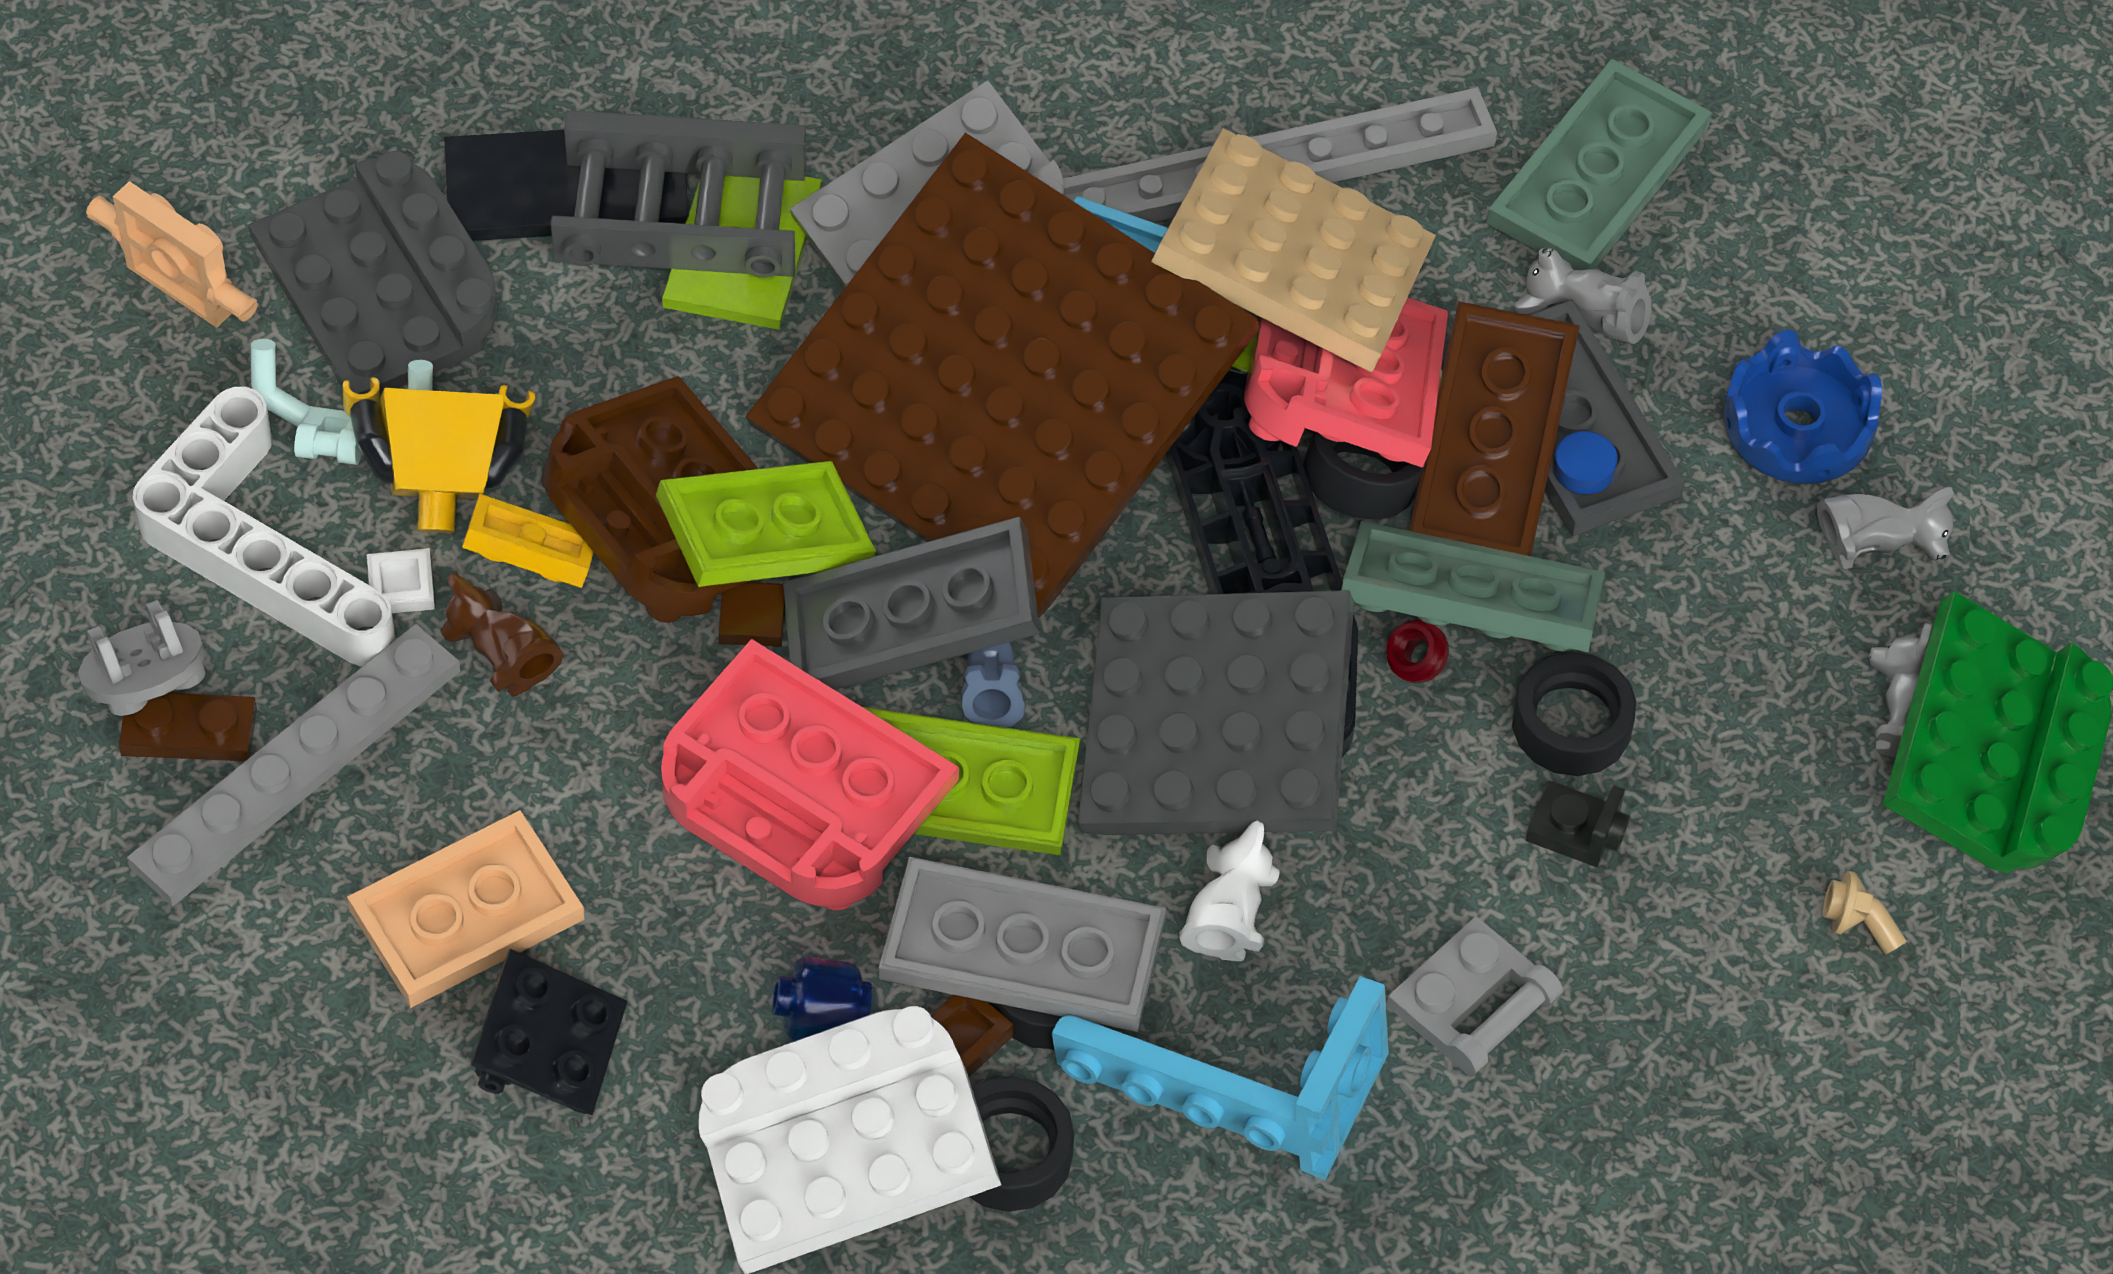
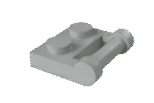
[1386,916,1563,1077]

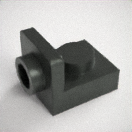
[1525,780,1631,868]

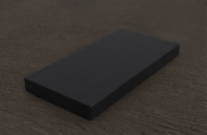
[444,130,689,241]

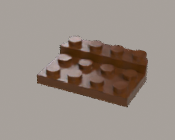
[541,376,758,623]

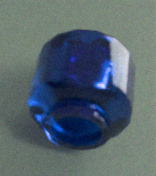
[772,957,872,1041]

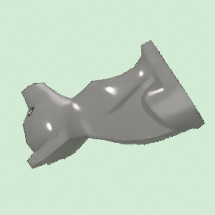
[1515,248,1652,344]
[1817,487,1954,570]
[1869,623,1933,757]

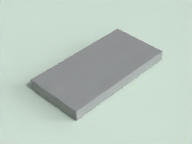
[879,857,1166,1032]

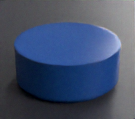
[1553,431,1618,494]

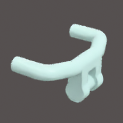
[251,339,433,465]

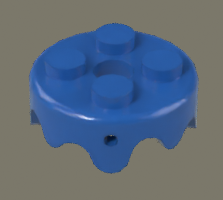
[1724,330,1882,484]

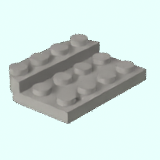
[790,80,1066,288]

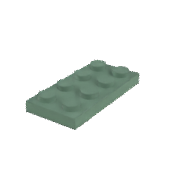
[1486,59,1712,270]
[1341,521,1605,652]

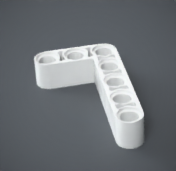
[133,387,396,666]

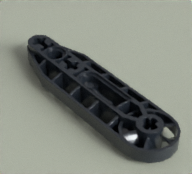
[1166,366,1358,757]

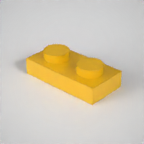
[462,493,593,588]

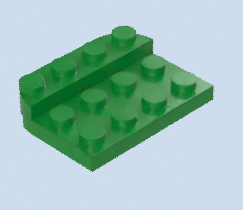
[1882,591,2113,874]

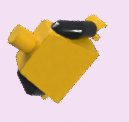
[343,377,535,533]

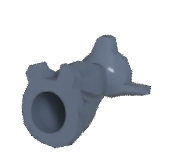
[961,642,1026,728]

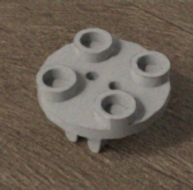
[78,600,206,716]

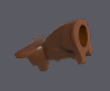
[440,573,563,697]

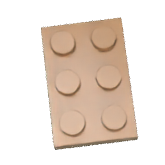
[347,810,585,1008]

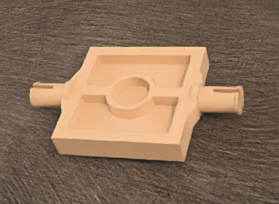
[86,181,258,328]

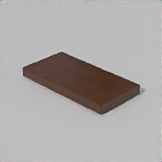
[1409,301,1579,556]

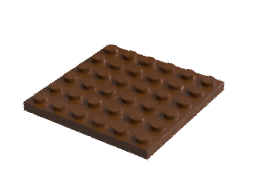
[746,132,1261,618]

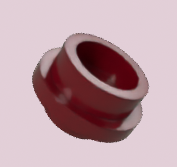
[1387,620,1449,684]

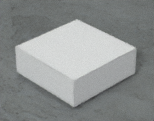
[367,548,435,613]

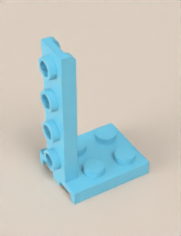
[1052,976,1389,1180]

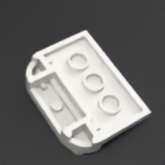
[698,1006,1001,1274]

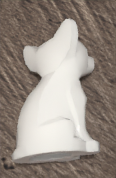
[1179,820,1280,961]

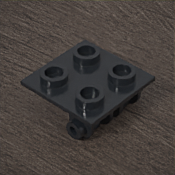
[471,949,628,1115]

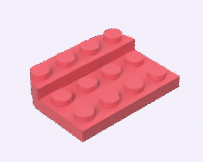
[1244,297,1448,468]
[661,639,959,910]

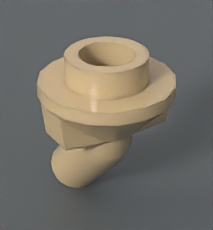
[1823,871,1907,955]

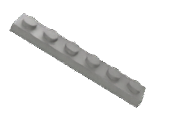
[127,624,461,907]

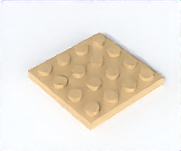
[1151,128,1436,373]

